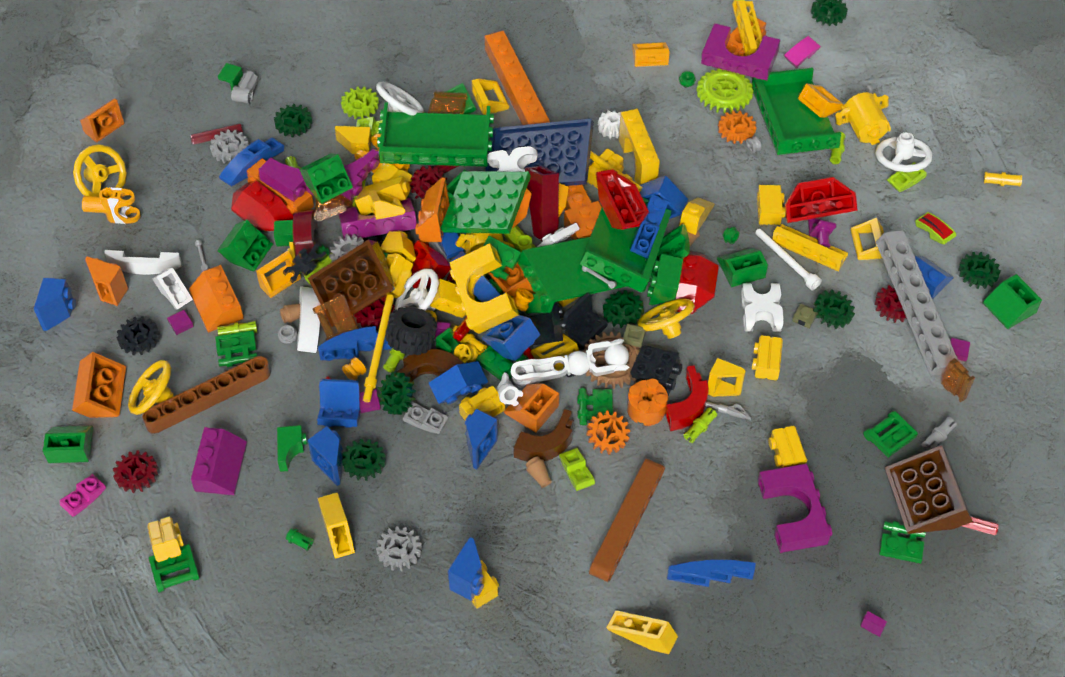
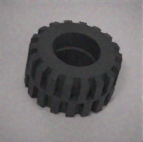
[385,306,437,355]

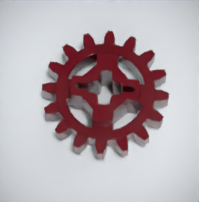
[409,166,448,201]
[874,285,907,323]
[354,295,395,330]
[113,450,159,493]

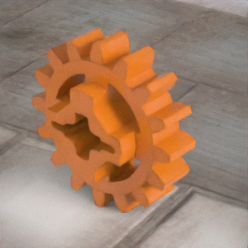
[718,110,756,144]
[586,411,630,455]

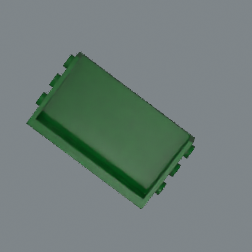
[752,68,841,155]
[377,102,494,167]
[580,197,672,293]
[518,237,650,313]

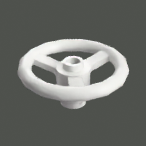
[376,82,424,116]
[875,132,933,172]
[395,269,439,311]

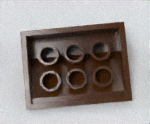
[308,240,395,327]
[885,445,973,534]

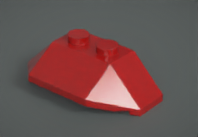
[596,169,649,230]
[785,177,858,223]
[231,181,293,231]
[676,251,719,314]

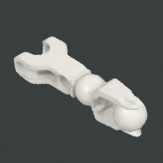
[511,339,630,387]

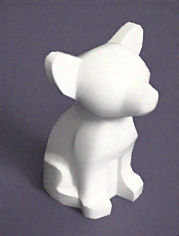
[496,372,523,406]

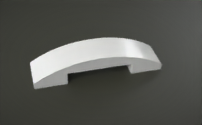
[105,250,182,275]
[297,286,320,353]

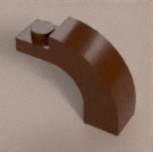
[397,349,464,382]
[514,409,574,462]

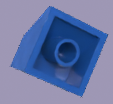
[915,256,953,299]
[34,278,76,331]
[481,315,540,361]
[465,409,498,470]
[308,426,343,486]
[448,537,484,601]

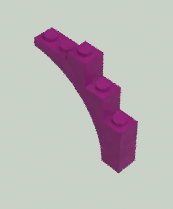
[259,149,379,202]

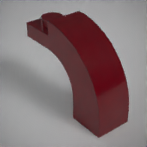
[293,210,318,256]

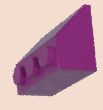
[191,427,247,495]

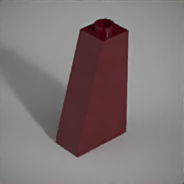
[525,166,559,242]

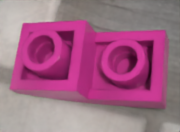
[784,36,821,68]
[60,474,106,517]

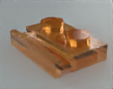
[428,92,468,114]
[941,358,975,402]

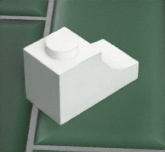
[152,267,193,310]

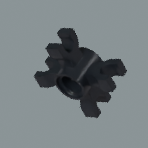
[283,244,327,283]

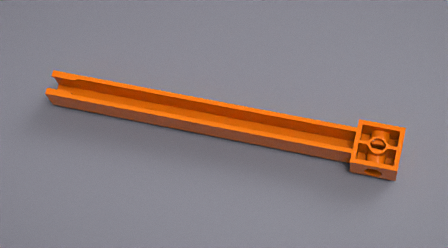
[485,31,601,240]

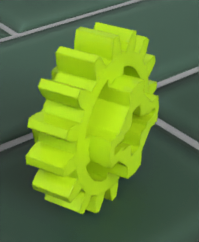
[341,86,379,119]

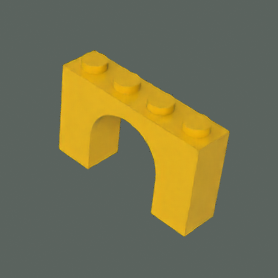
[619,109,660,185]
[450,243,519,334]

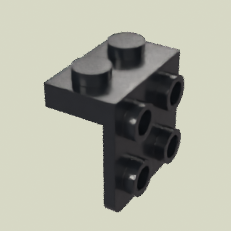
[564,293,608,350]
[526,302,566,346]
[630,345,682,396]

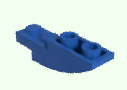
[219,138,284,187]
[630,194,669,258]
[318,326,394,361]

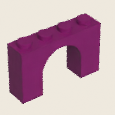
[701,23,780,81]
[338,198,416,239]
[758,464,832,553]

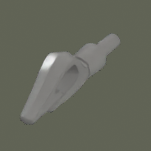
[706,402,752,421]

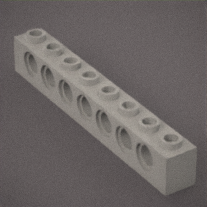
[876,230,960,376]

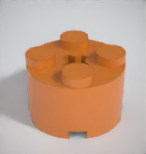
[627,379,668,426]

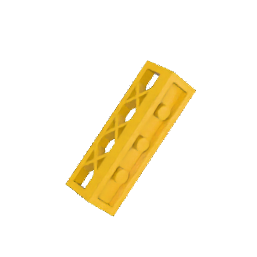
[732,0,762,56]
[772,224,848,272]

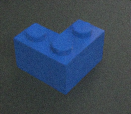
[640,175,688,219]
[429,361,488,405]

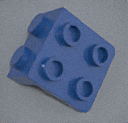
[317,379,360,428]

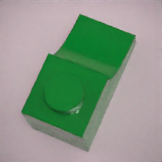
[277,425,307,472]

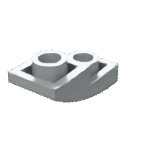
[403,402,448,434]

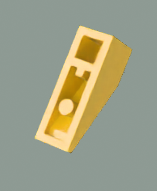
[679,198,715,235]
[606,610,678,654]

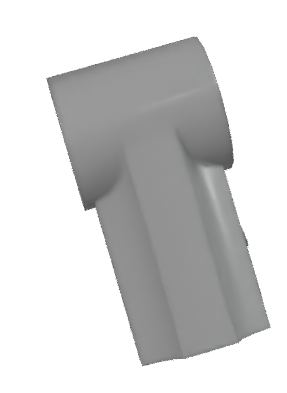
[231,71,258,104]

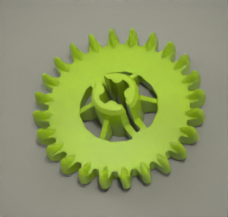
[696,68,754,114]

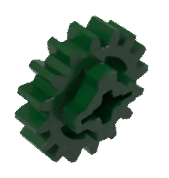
[811,0,848,26]
[274,104,313,137]
[958,252,1001,289]
[813,289,855,329]
[603,290,644,328]
[377,372,416,415]
[342,439,386,481]

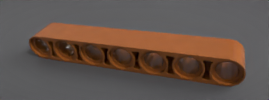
[142,356,270,434]
[589,458,665,582]

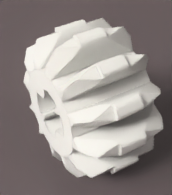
[598,110,621,139]

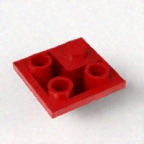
[407,240,451,289]

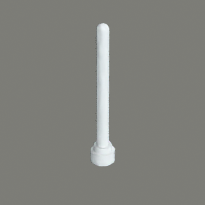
[755,229,822,290]

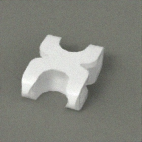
[487,147,537,171]
[741,283,783,332]

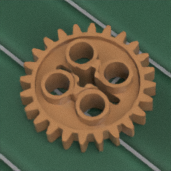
[582,332,640,389]

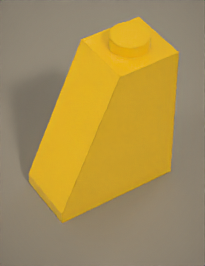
[355,176,410,216]
[318,493,355,559]

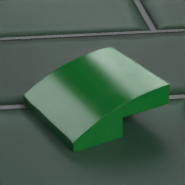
[657,224,690,261]

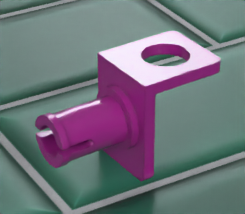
[808,218,836,248]

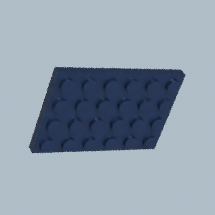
[485,118,594,186]

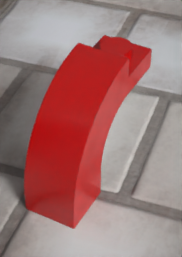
[665,365,709,431]

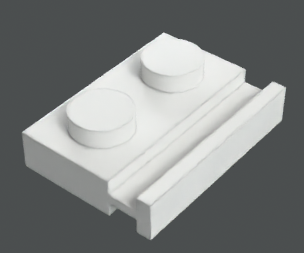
[537,223,580,247]

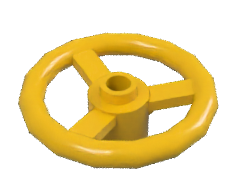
[73,144,127,197]
[637,299,695,339]
[128,360,174,415]

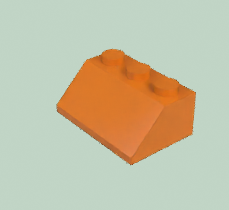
[415,178,450,242]
[189,265,244,333]
[72,352,126,418]

